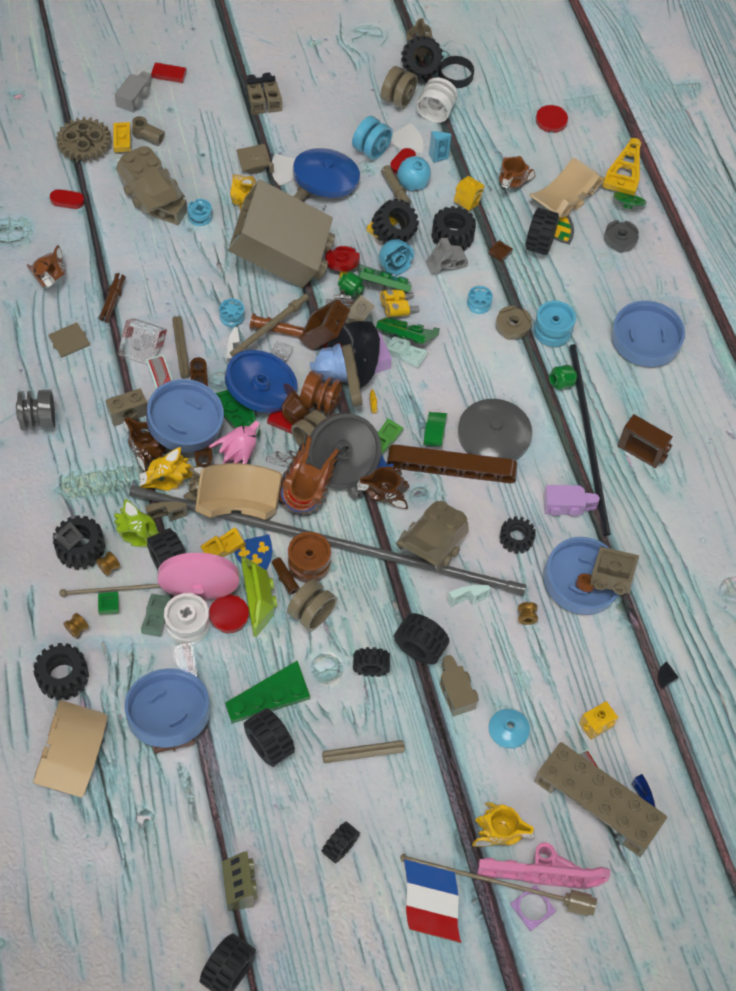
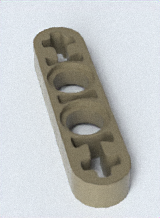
[342,344,363,407]

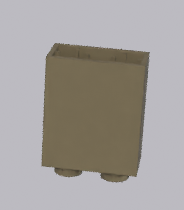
[228,179,335,288]

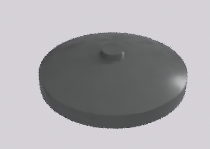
[458,399,532,461]
[307,413,381,489]

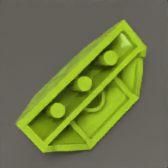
[241,557,277,637]

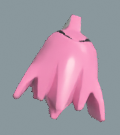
[209,421,260,464]

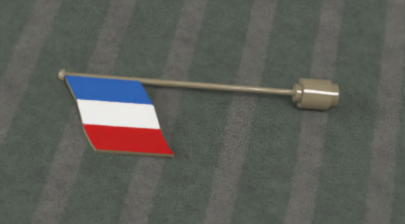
[400,854,597,943]

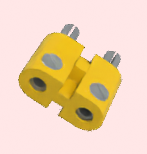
[380,289,419,317]

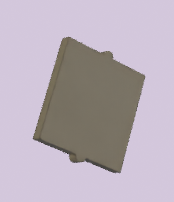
[48,322,90,358]

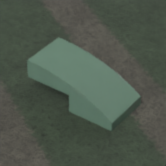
[141,593,171,637]

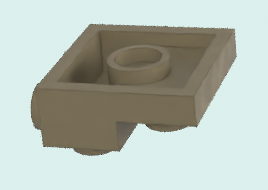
[590,547,639,595]

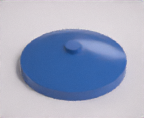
[292,148,360,198]
[225,350,298,413]

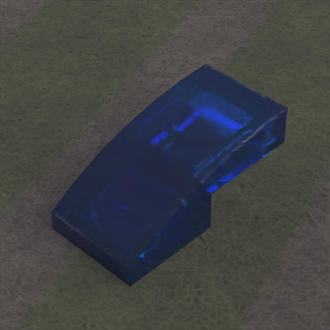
[631,774,656,808]

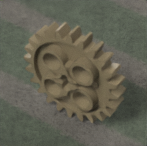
[56,117,112,163]

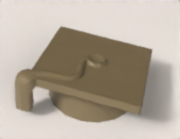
[236,144,274,174]

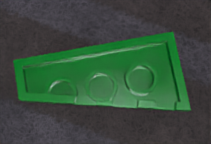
[225,660,310,724]

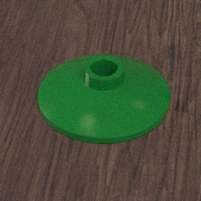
[613,192,647,209]

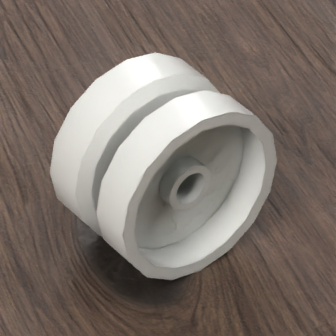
[164,593,210,645]

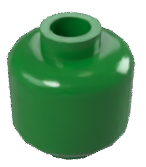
[337,272,365,298]
[549,365,577,390]

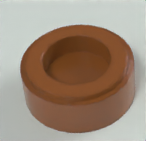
[576,573,595,592]

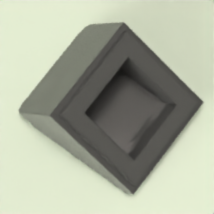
[53,522,84,550]

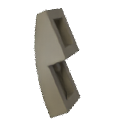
[145,502,188,522]

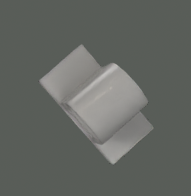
[426,238,468,275]

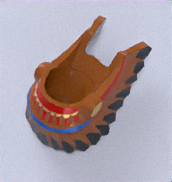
[278,435,341,516]

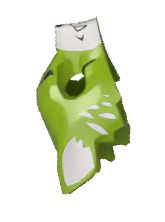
[114,499,159,547]

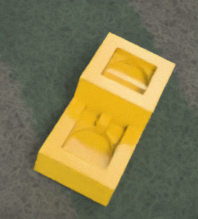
[200,527,246,557]

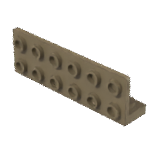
[534,742,667,857]

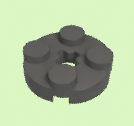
[604,220,639,253]

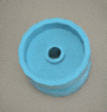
[352,116,393,160]
[534,300,576,347]

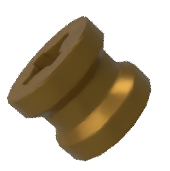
[96,551,121,576]
[518,602,538,625]
[63,613,89,638]

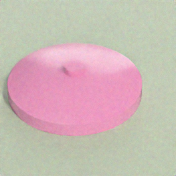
[157,553,239,600]

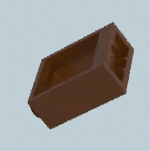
[299,299,350,350]
[617,414,673,469]

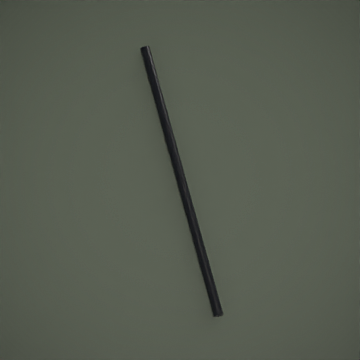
[569,344,611,536]

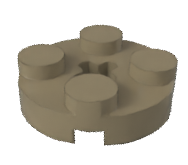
[496,306,532,340]

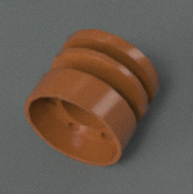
[300,371,342,417]

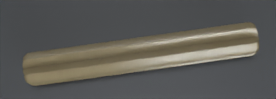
[172,316,190,378]
[322,740,405,763]

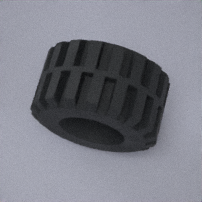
[401,36,444,78]
[371,199,419,244]
[431,206,476,251]
[525,207,559,255]
[53,515,105,570]
[147,528,186,570]
[394,613,450,664]
[33,643,89,700]
[244,708,295,767]
[200,933,256,991]

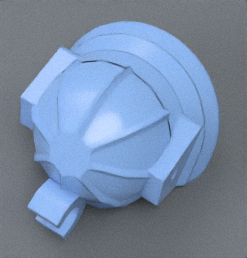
[310,343,347,383]

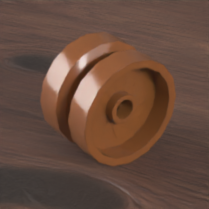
[288,532,331,583]

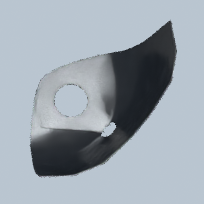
[327,321,380,389]

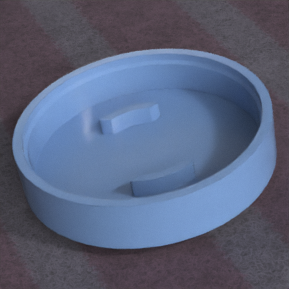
[611,300,685,367]
[146,379,224,452]
[543,537,619,615]
[125,668,210,747]

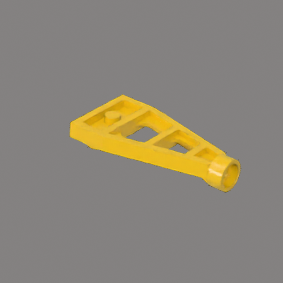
[602,138,641,196]

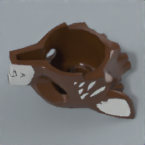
[123,417,166,472]
[357,466,409,509]

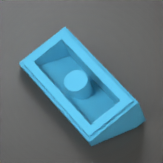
[429,131,451,163]

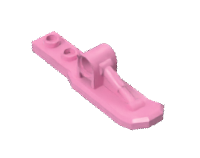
[477,842,610,889]

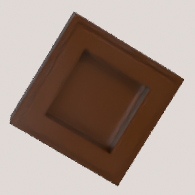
[488,240,513,262]

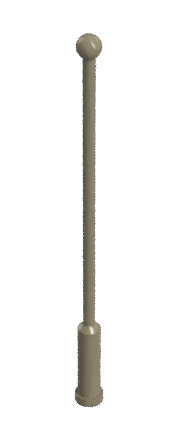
[59,583,160,597]

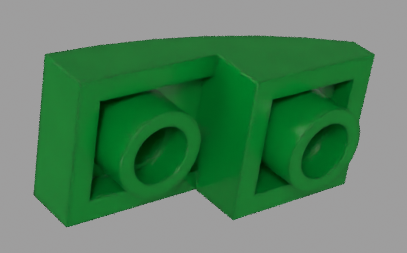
[424,412,447,446]

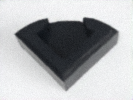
[657,661,679,689]

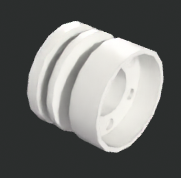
[416,78,458,123]

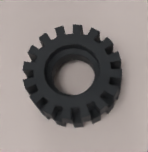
[499,516,536,554]
[353,647,390,677]
[321,821,360,864]

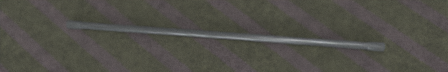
[129,485,526,596]

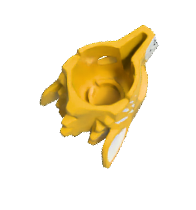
[230,173,257,211]
[139,447,193,491]
[472,802,535,847]

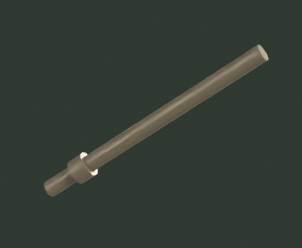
[230,294,309,357]

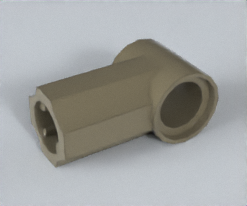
[132,116,165,145]

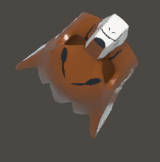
[499,156,535,190]
[27,245,66,288]

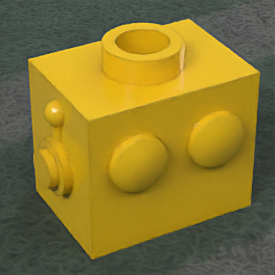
[453,176,485,211]
[579,701,619,740]

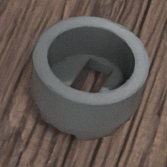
[347,486,364,500]

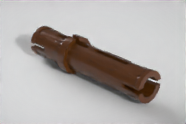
[98,273,126,323]

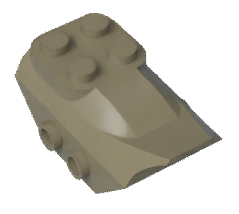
[116,146,185,213]
[396,501,469,572]

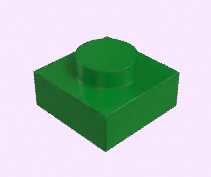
[98,592,119,615]

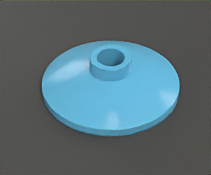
[489,709,530,749]

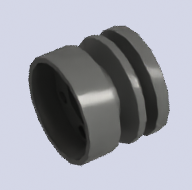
[16,389,55,431]

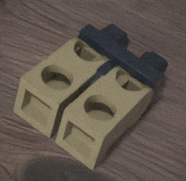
[246,72,282,115]

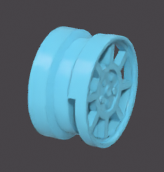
[188,199,212,226]
[467,286,493,314]
[219,298,245,327]

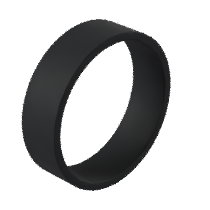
[438,56,474,88]

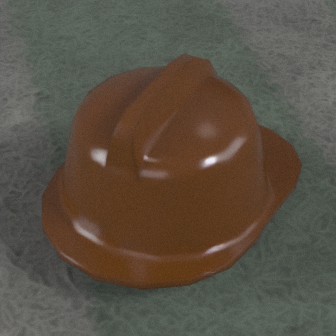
[281,383,309,424]

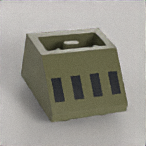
[222,851,258,911]

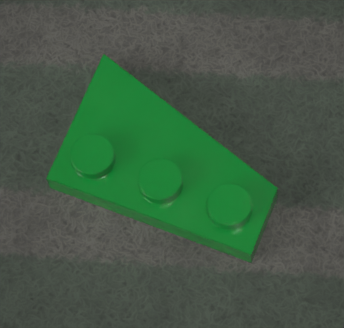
[358,264,412,292]
[376,317,440,344]
[216,390,260,435]

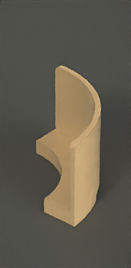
[529,158,605,217]
[195,463,282,520]
[33,700,107,797]

